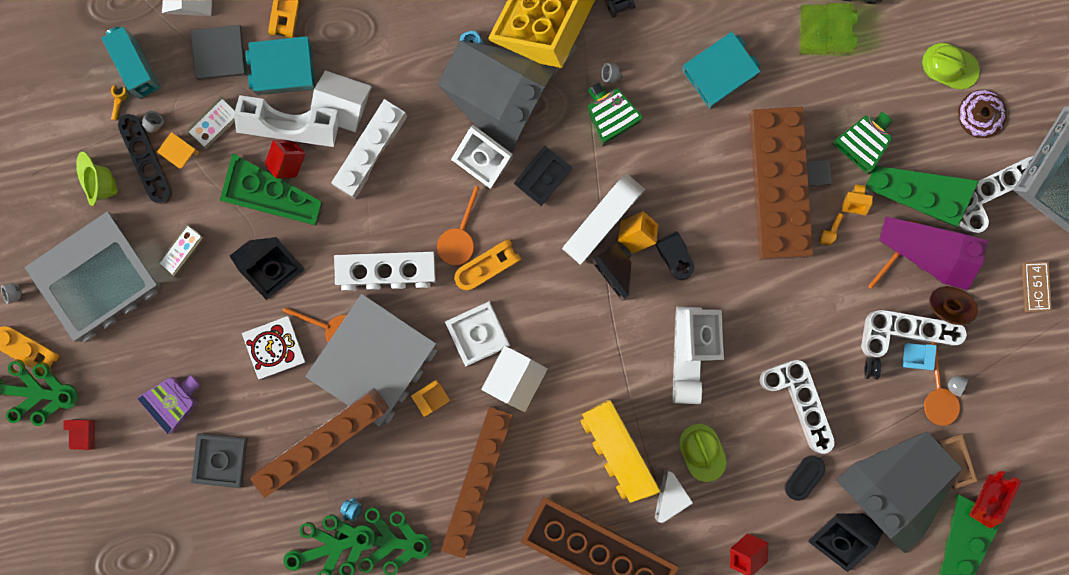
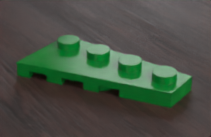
[220,153,323,226]
[865,166,979,228]
[939,494,1001,575]

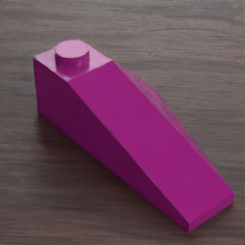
[879,216,988,290]

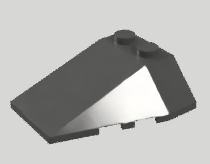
[437,41,558,153]
[836,431,962,553]

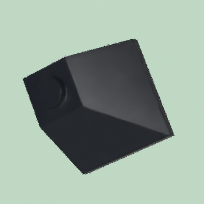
[230,237,305,300]
[592,243,632,301]
[808,513,883,572]

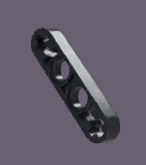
[118,114,172,204]

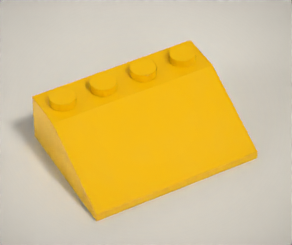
[488,0,595,68]
[580,400,660,503]

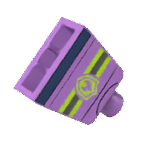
[137,375,201,435]

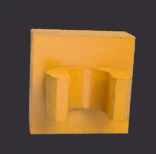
[842,184,873,215]

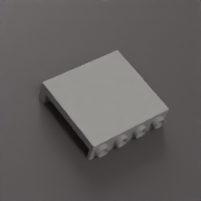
[305,294,438,427]

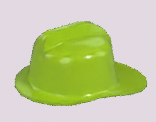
[922,43,980,90]
[76,151,118,206]
[679,424,727,482]

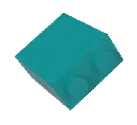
[101,27,161,99]
[682,32,761,109]
[245,36,315,96]

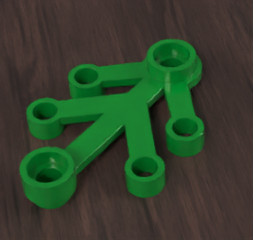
[0,359,78,426]
[335,507,432,575]
[283,514,376,575]

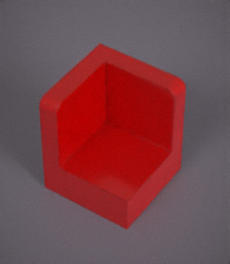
[265,140,305,179]
[63,420,95,450]
[730,534,768,575]

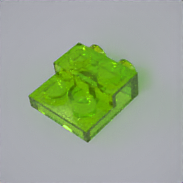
[800,3,858,56]

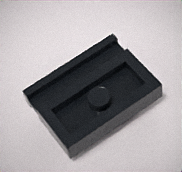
[514,146,573,207]

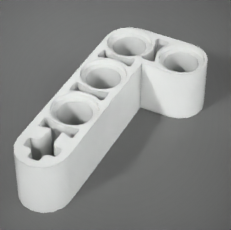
[960,156,1033,235]
[562,173,646,265]
[673,306,702,404]
[861,310,966,357]
[759,360,834,454]

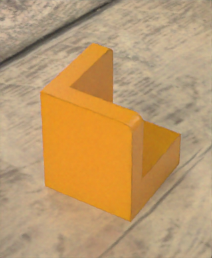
[157,132,200,169]
[618,211,659,253]
[411,380,450,417]

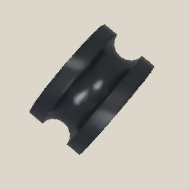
[864,357,881,380]

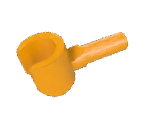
[111,84,128,121]
[820,213,844,245]

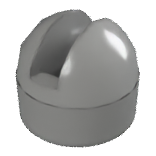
[601,63,622,83]
[142,111,164,133]
[1,283,22,304]
[948,376,969,397]

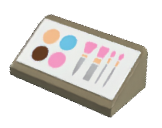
[186,96,235,150]
[158,224,207,278]

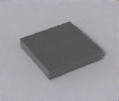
[191,25,246,80]
[191,433,248,488]

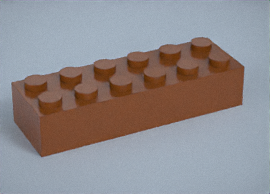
[750,107,813,260]
[521,496,679,575]

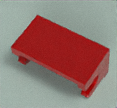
[969,471,1022,529]

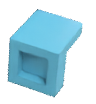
[902,343,937,371]

